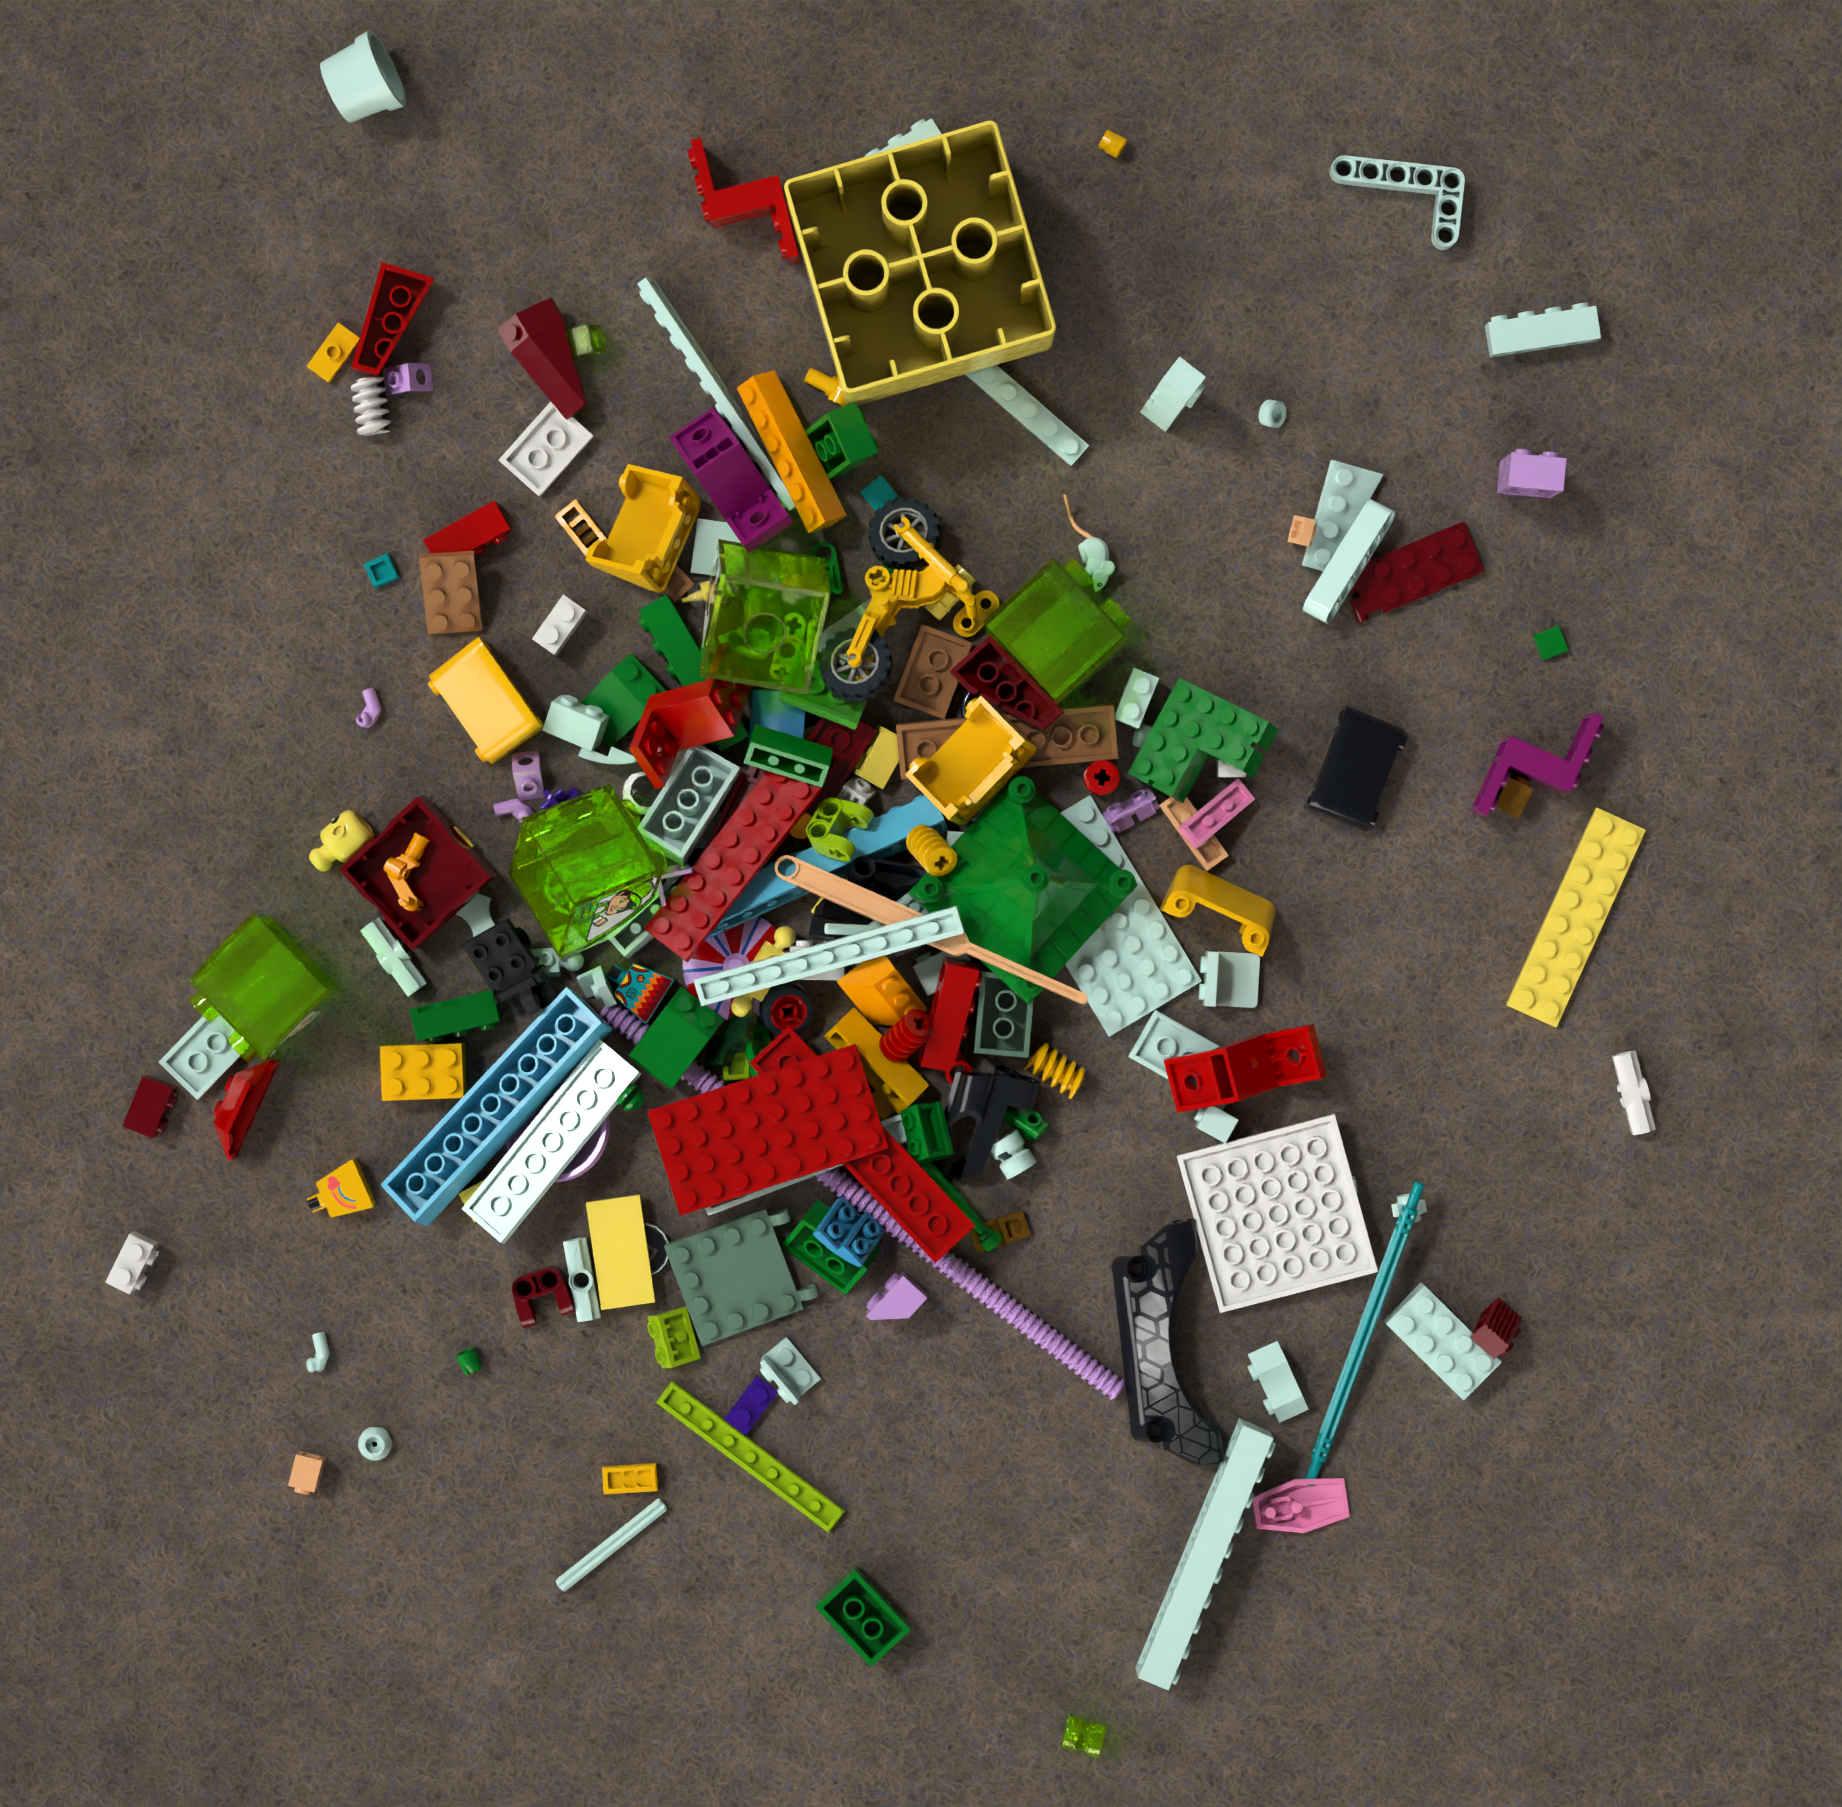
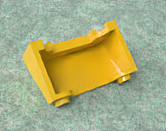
[585,464,701,593]
[427,637,544,765]
[905,696,1037,825]
[1159,865,1276,956]

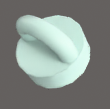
[1258,399,1287,428]

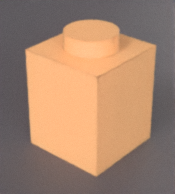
[288,1451,326,1495]

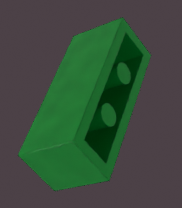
[744,724,833,788]

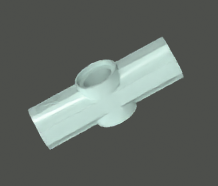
[360,917,427,997]
[563,1237,601,1322]

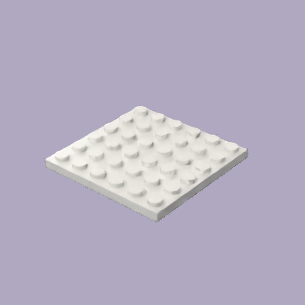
[1177,1113,1378,1313]

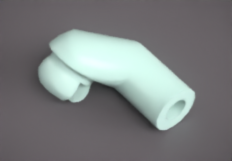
[306,1332,330,1373]

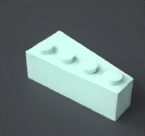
[1140,357,1206,432]

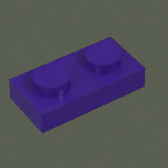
[724,1375,778,1435]

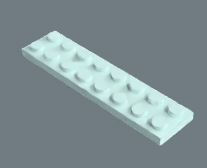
[462,1039,642,1244]

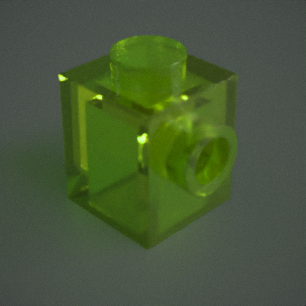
[566,324,606,359]

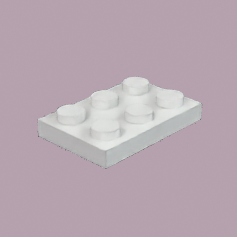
[499,402,594,497]

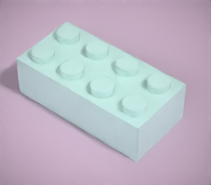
[636,745,740,866]
[1383,1283,1502,1401]

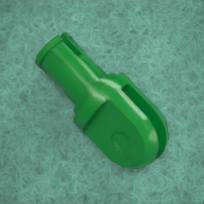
[617,1084,645,1111]

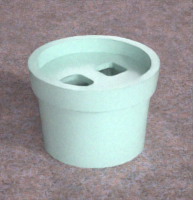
[320,30,407,123]

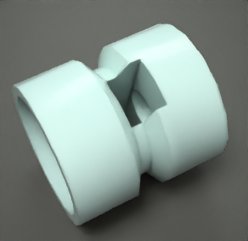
[991,1129,1037,1180]

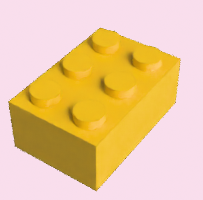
[380,1042,467,1101]

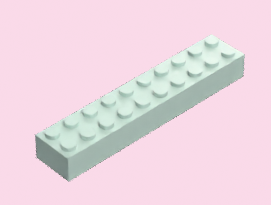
[1135,1418,1275,1691]

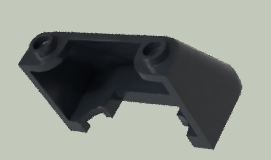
[1304,706,1408,831]

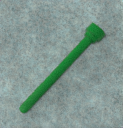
[919,1162,1004,1252]

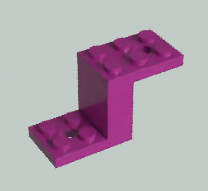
[669,407,793,553]
[1470,712,1604,816]

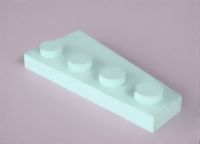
[1302,460,1383,571]

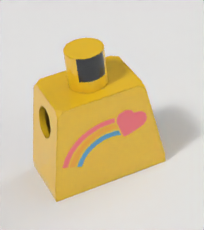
[307,1158,377,1217]

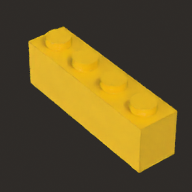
[824,1007,929,1114]

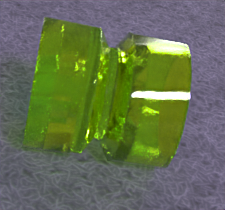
[1060,1714,1107,1759]

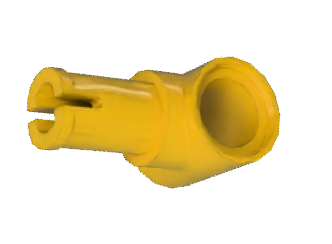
[804,368,847,407]

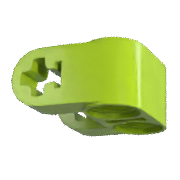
[806,797,874,862]

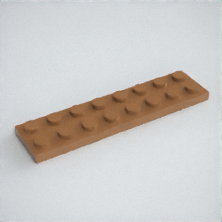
[896,703,1118,779]

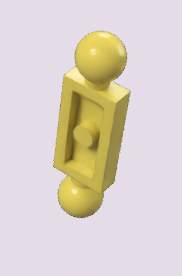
[731,926,796,1017]

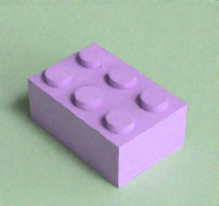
[1497,449,1567,498]

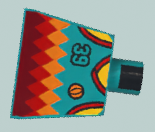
[606,962,675,1024]

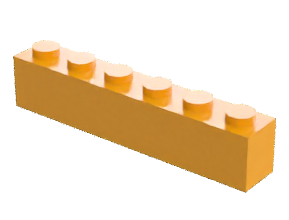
[737,370,847,533]

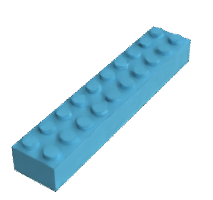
[381,987,613,1227]

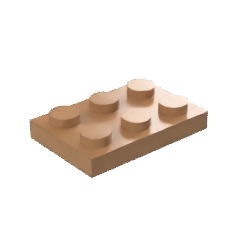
[419,551,483,634]
[893,624,972,720]

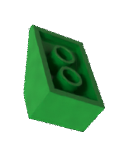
[580,653,667,749]
[628,987,724,1090]

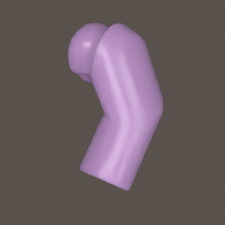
[356,687,382,728]
[493,798,533,824]

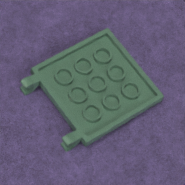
[664,1207,819,1346]

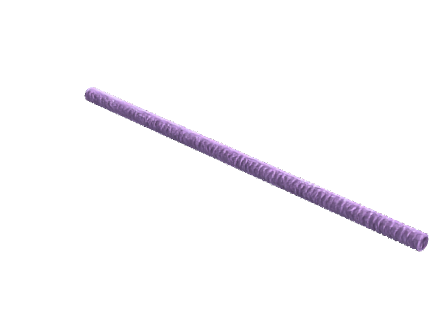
[599,1004,1125,1400]

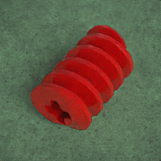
[1083,760,1120,795]
[879,1009,934,1063]

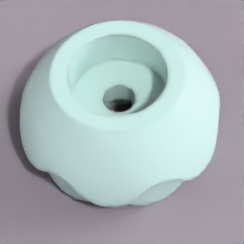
[358,1427,393,1461]

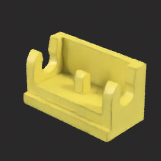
[852,724,899,789]

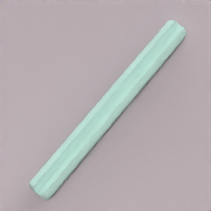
[556,1498,667,1591]

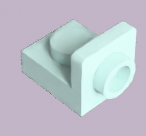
[577,966,617,1008]

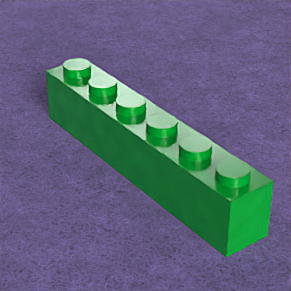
[638,594,749,753]

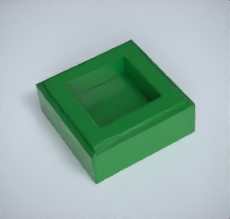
[1532,625,1569,661]

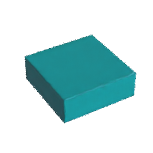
[860,475,898,511]
[363,553,400,589]

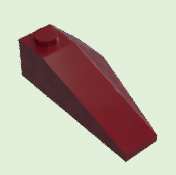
[497,298,587,420]
[950,635,1064,731]

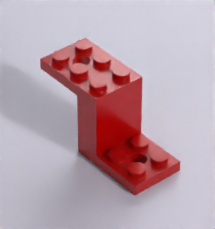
[687,138,800,265]
[629,643,753,789]
[1163,1024,1327,1113]

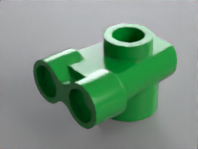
[1003,1106,1049,1141]

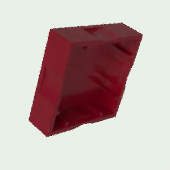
[339,795,497,950]

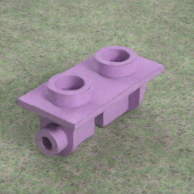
[1102,788,1160,833]

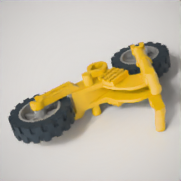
[819,497,978,702]

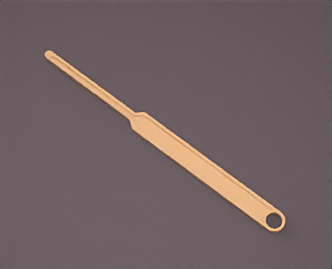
[775,855,1088,1005]

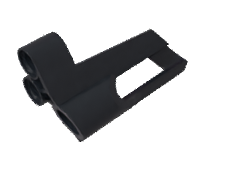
[927,1065,1041,1183]

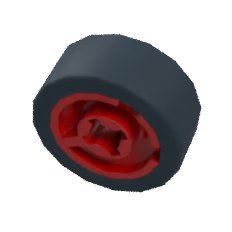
[759,983,813,1035]

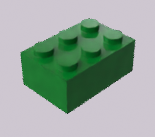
[805,402,878,481]
[815,1565,911,1667]

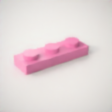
[1178,778,1255,849]

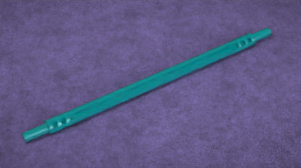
[1305,1181,1425,1486]

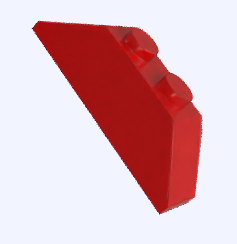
[213,1059,280,1161]

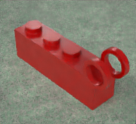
[918,956,982,1085]

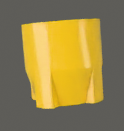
[1098,129,1127,159]

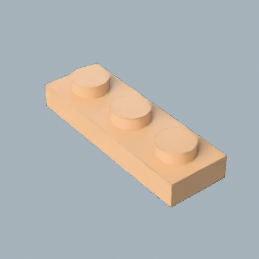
[1159,797,1229,871]

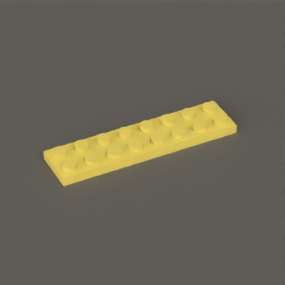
[1506,807,1646,1028]

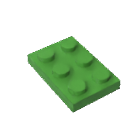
[779,653,868,730]

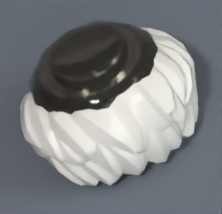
[622,772,663,815]

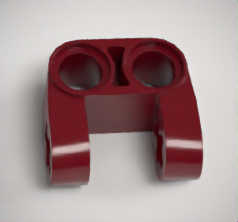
[511,1265,576,1329]

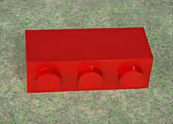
[423,500,512,557]

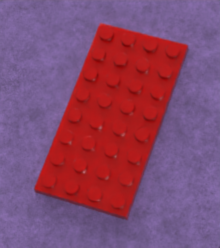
[647,1044,889,1216]

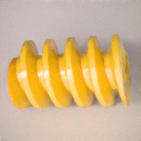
[906,824,957,877]
[1025,1043,1085,1099]

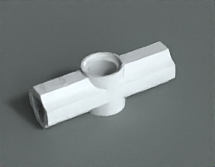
[1612,1050,1656,1135]

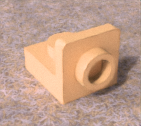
[1287,515,1316,547]

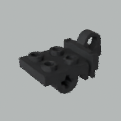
[462,918,559,1015]

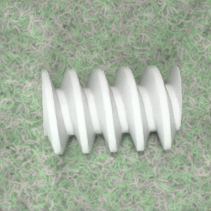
[350,377,391,436]

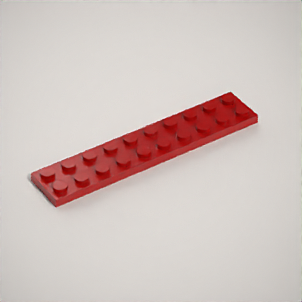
[749,1026,975,1263]

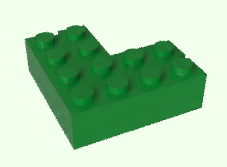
[1127,678,1279,803]

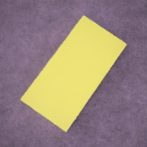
[586,1194,656,1310]

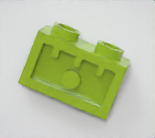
[647,1306,701,1368]

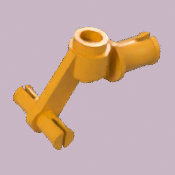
[383,833,430,911]

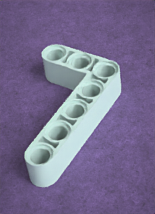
[1329,155,1465,250]

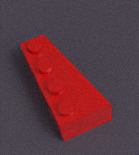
[351,262,434,377]

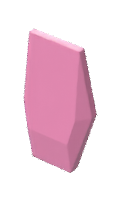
[1252,1478,1350,1533]

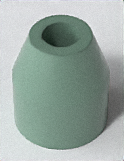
[1132,722,1152,749]

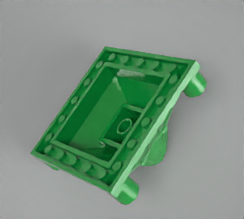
[907,774,1138,1005]

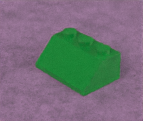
[781,1199,882,1295]

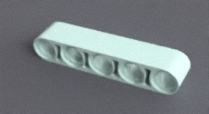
[1303,499,1395,624]

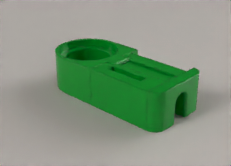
[811,542,843,597]

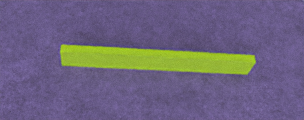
[656,1380,845,1533]

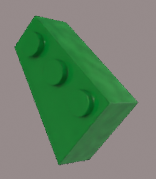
[409,989,502,1044]

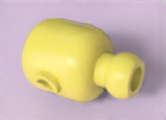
[309,810,375,872]

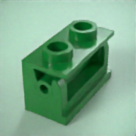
[900,1102,954,1163]

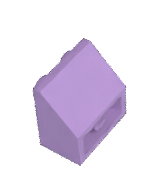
[866,1271,927,1320]

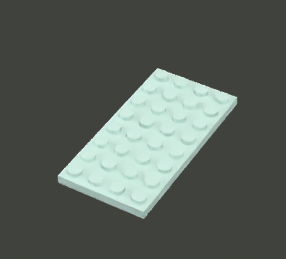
[1060,795,1202,1037]

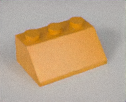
[837,955,928,1025]

